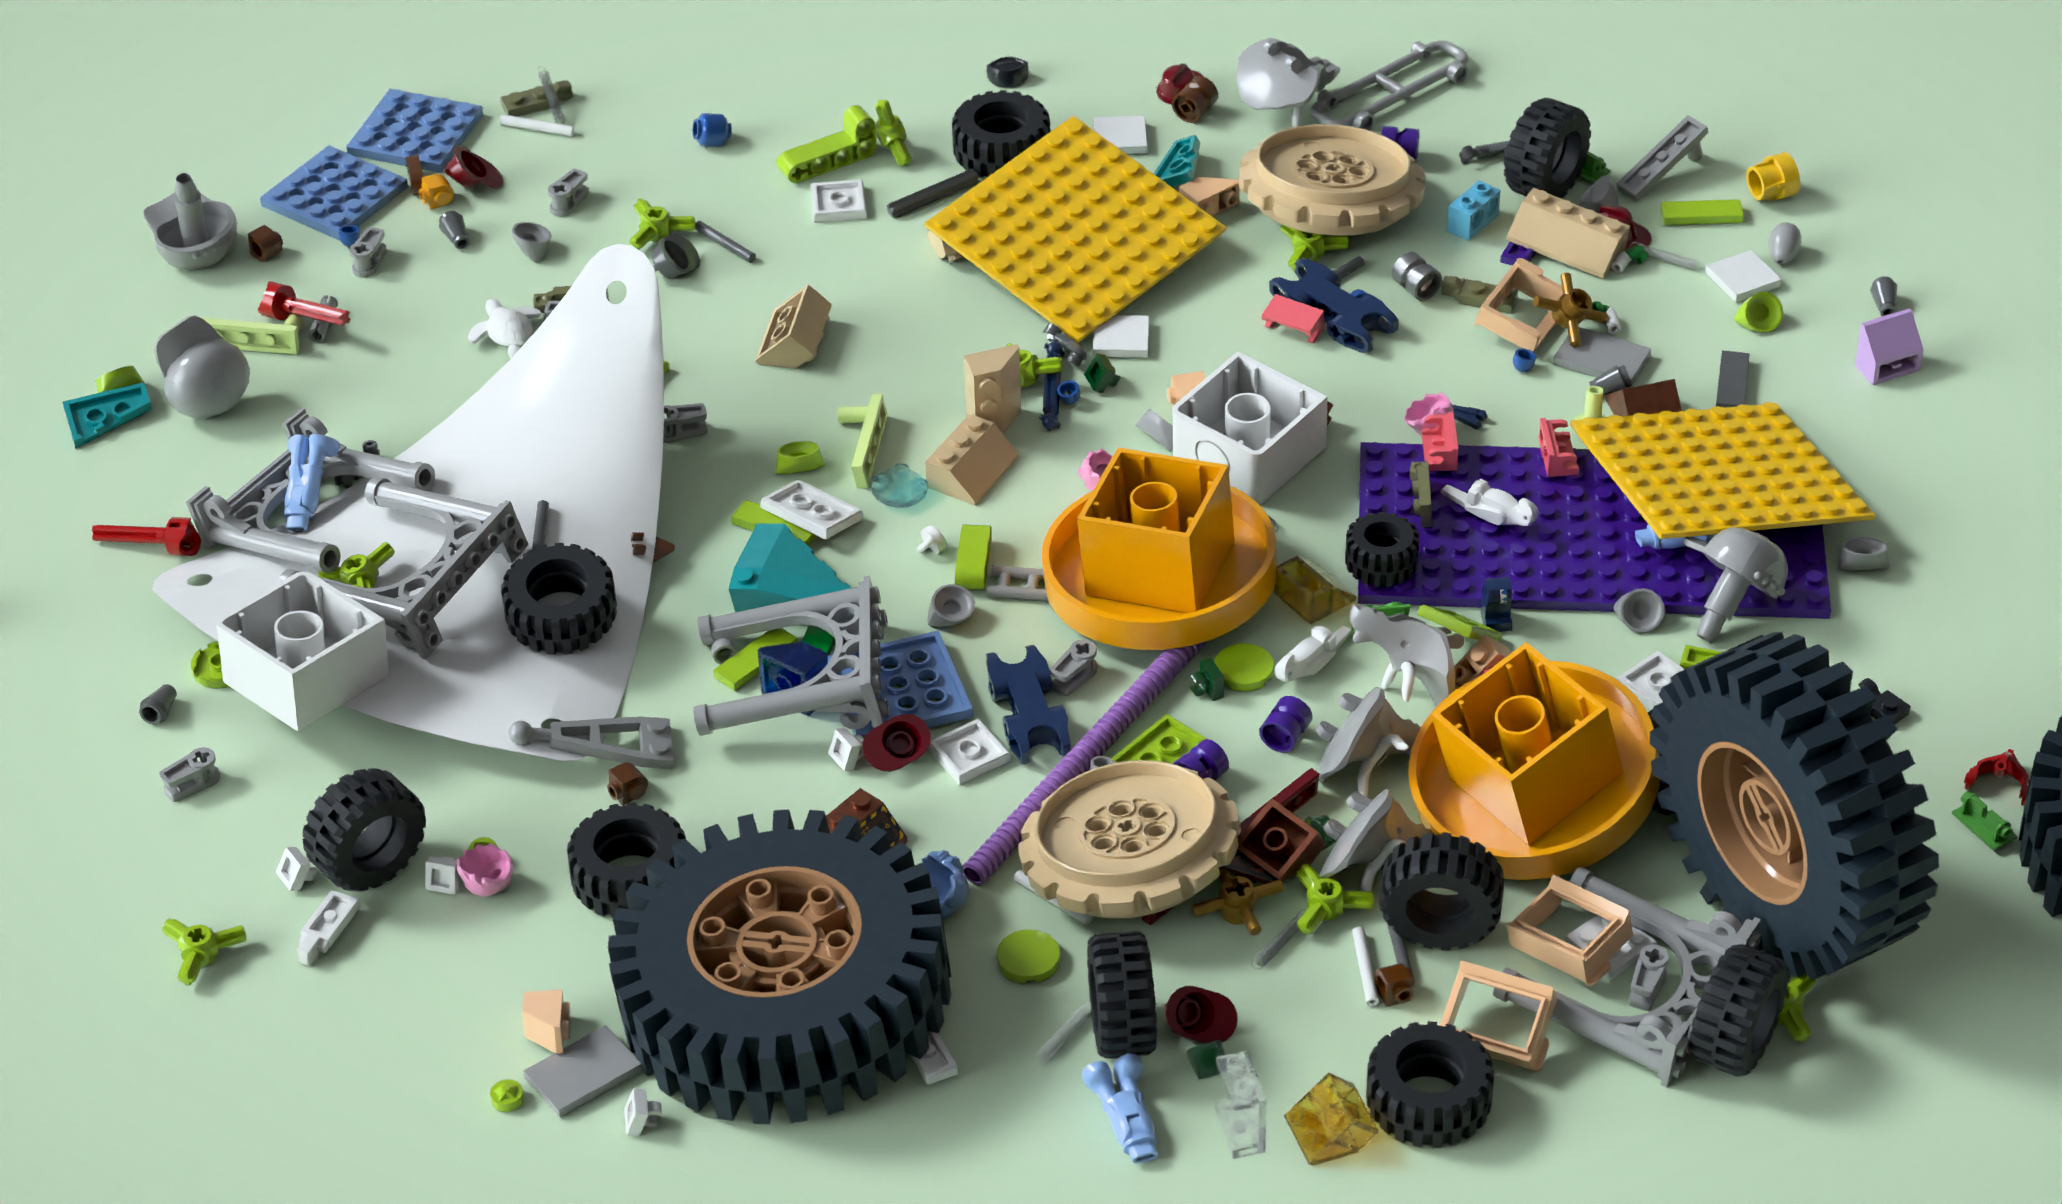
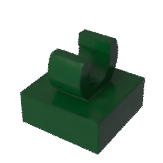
[1084,353,1121,393]
[1190,657,1224,701]

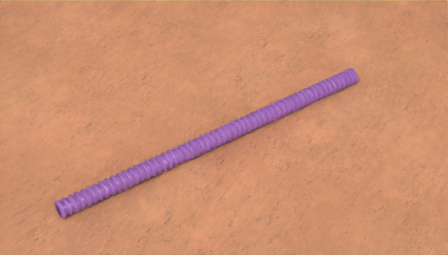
[963,640,1210,885]

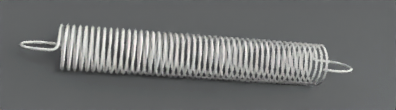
[1630,242,1705,272]
[1035,1001,1091,1066]

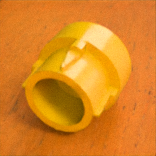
[1746,152,1800,201]

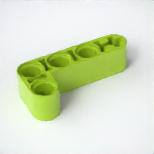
[776,105,877,184]

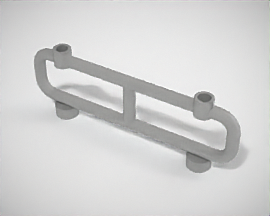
[1310,41,1469,131]

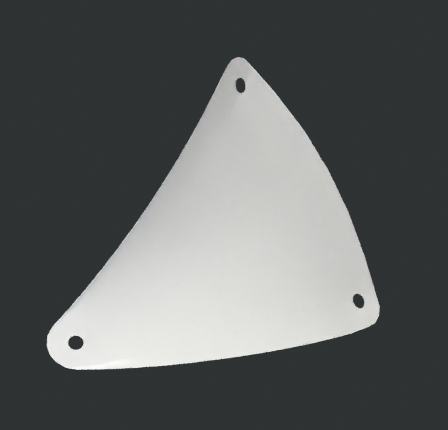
[152,244,664,761]

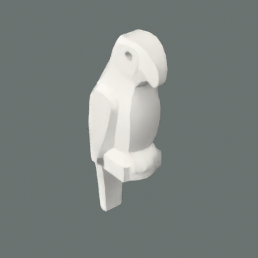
[1441,479,1539,526]
[1275,625,1352,682]

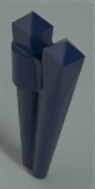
[1452,405,1488,430]

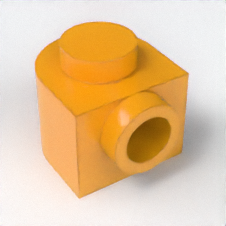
[419,174,454,210]

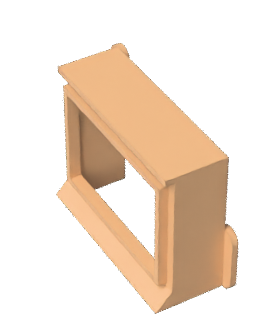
[1474,258,1563,353]
[1506,875,1633,986]
[1440,960,1558,1072]

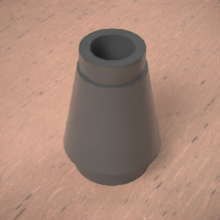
[439,211,470,249]
[1870,276,1897,317]
[1589,365,1632,395]
[139,684,177,725]

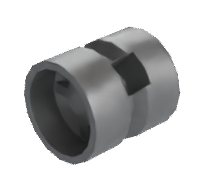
[1392,252,1442,301]

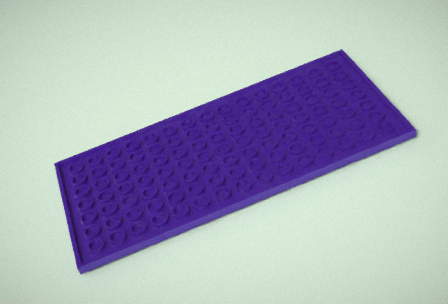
[1358,442,1831,619]

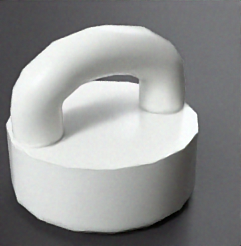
[917,525,947,554]

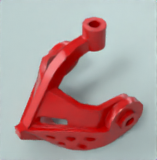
[1964,749,2030,806]

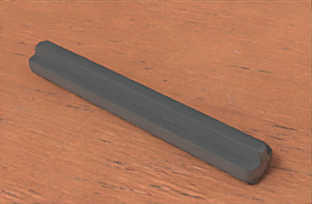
[887,169,979,218]

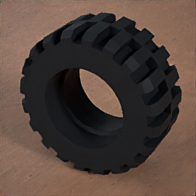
[952,90,1051,178]
[1503,97,1591,198]
[501,543,617,655]
[303,768,426,891]
[567,802,686,918]
[1379,832,1505,950]
[1087,931,1157,1059]
[1689,944,1790,1077]
[1366,1021,1494,1148]

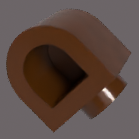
[248,225,283,262]
[607,762,648,805]
[1375,963,1414,1007]

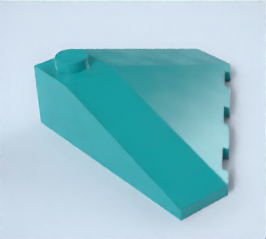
[728,523,851,612]

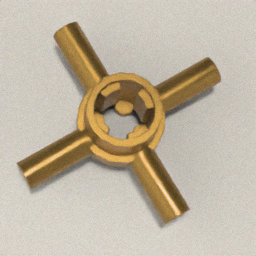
[1533,273,1608,347]
[1191,869,1284,936]

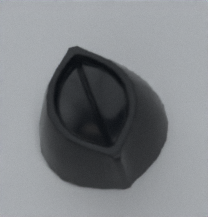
[986,57,1029,88]

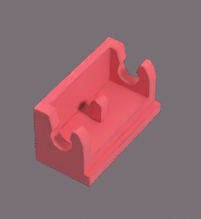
[1262,294,1326,343]
[1421,412,1458,471]
[1538,418,1579,477]

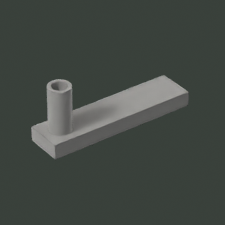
[1616,115,1709,201]

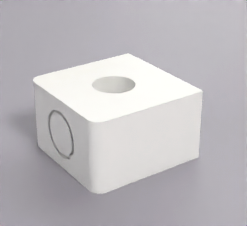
[1172,351,1327,504]
[217,572,389,731]

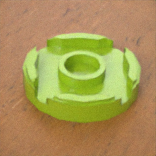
[191,641,230,689]
[1215,643,1274,692]
[996,929,1060,984]

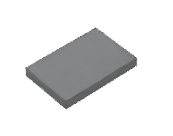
[1553,327,1651,387]
[523,1025,642,1118]

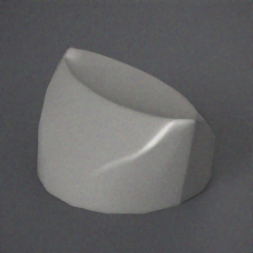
[1579,175,1618,213]
[512,222,551,263]
[1135,408,1173,452]
[1837,537,1889,570]
[927,584,975,627]
[1613,588,1666,632]

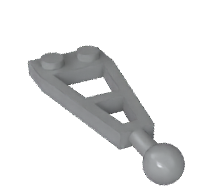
[508,716,674,769]

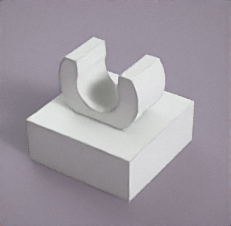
[828,727,864,771]
[276,847,318,891]
[425,856,459,895]
[624,1088,662,1136]

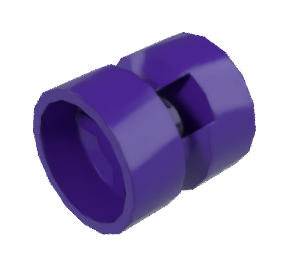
[1381,126,1420,163]
[1259,696,1313,753]
[1173,739,1229,780]

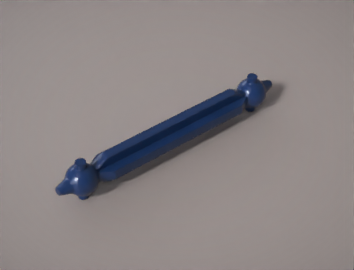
[1039,340,1065,432]

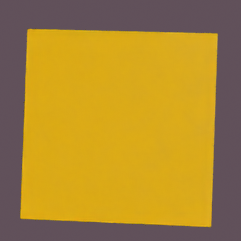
[924,115,1227,343]
[1570,402,1875,539]

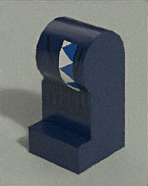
[1481,577,1512,632]

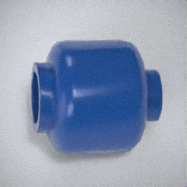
[692,113,732,147]

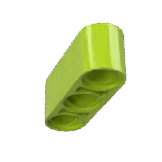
[955,524,992,590]

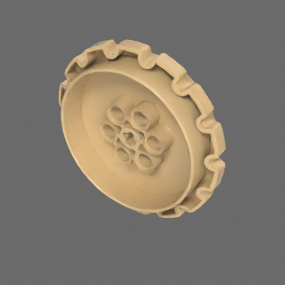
[1238,124,1426,236]
[1018,760,1241,918]

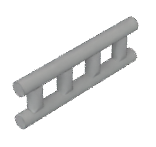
[987,565,1049,601]

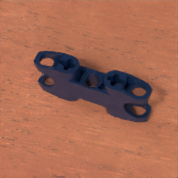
[1269,258,1399,353]
[986,645,1071,764]

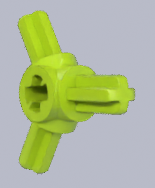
[875,99,912,166]
[629,198,696,250]
[1280,225,1349,272]
[1007,343,1063,387]
[318,542,395,588]
[1296,864,1374,935]
[162,918,247,986]
[1778,973,1816,1042]

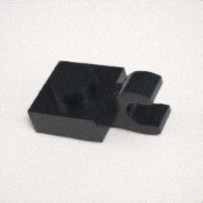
[1858,678,1911,724]

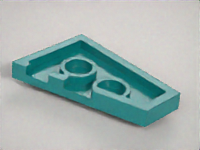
[1154,134,1201,188]
[62,382,152,449]

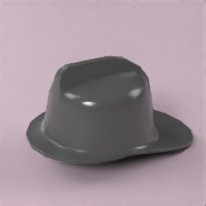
[651,234,700,279]

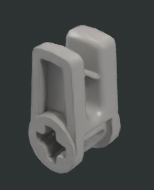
[548,169,589,217]
[349,227,387,277]
[663,403,708,443]
[1050,639,1098,696]
[159,747,220,802]
[1629,945,1669,1011]

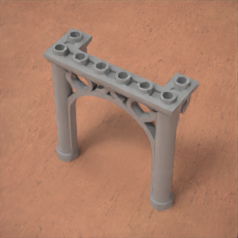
[186,408,435,573]
[278,477,529,660]
[693,576,890,736]
[1493,866,1762,1088]

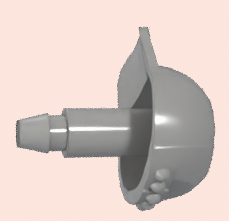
[144,173,237,271]
[154,315,250,420]
[1683,527,1788,643]

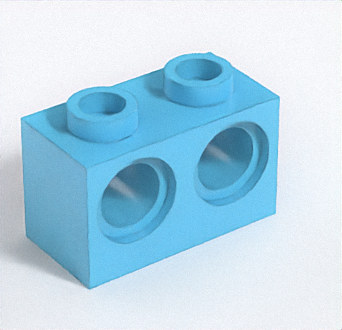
[1447,180,1501,241]

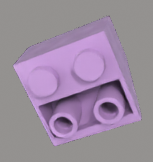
[1855,309,1924,385]

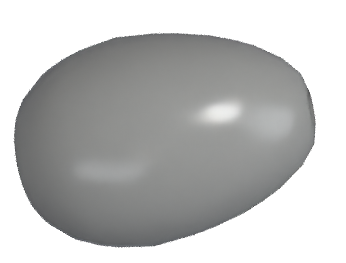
[1769,222,1802,265]

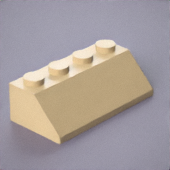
[1506,188,1630,279]

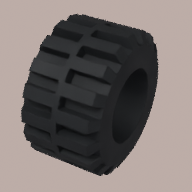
[1345,512,1420,587]

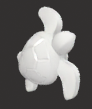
[468,299,541,358]

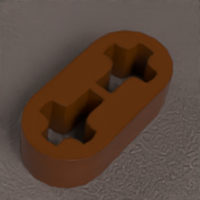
[405,155,423,195]

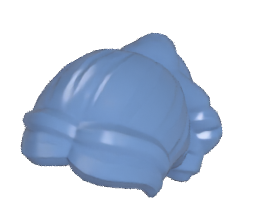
[921,850,969,918]

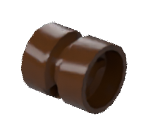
[1172,76,1218,123]

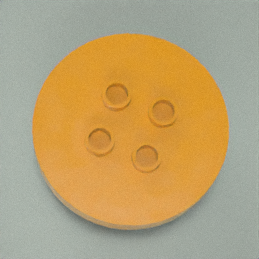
[1042,447,1278,650]
[1408,642,1660,880]

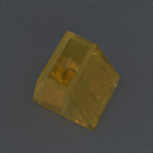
[1274,555,1356,625]
[1284,1072,1379,1166]

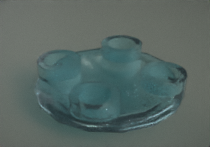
[871,463,928,508]

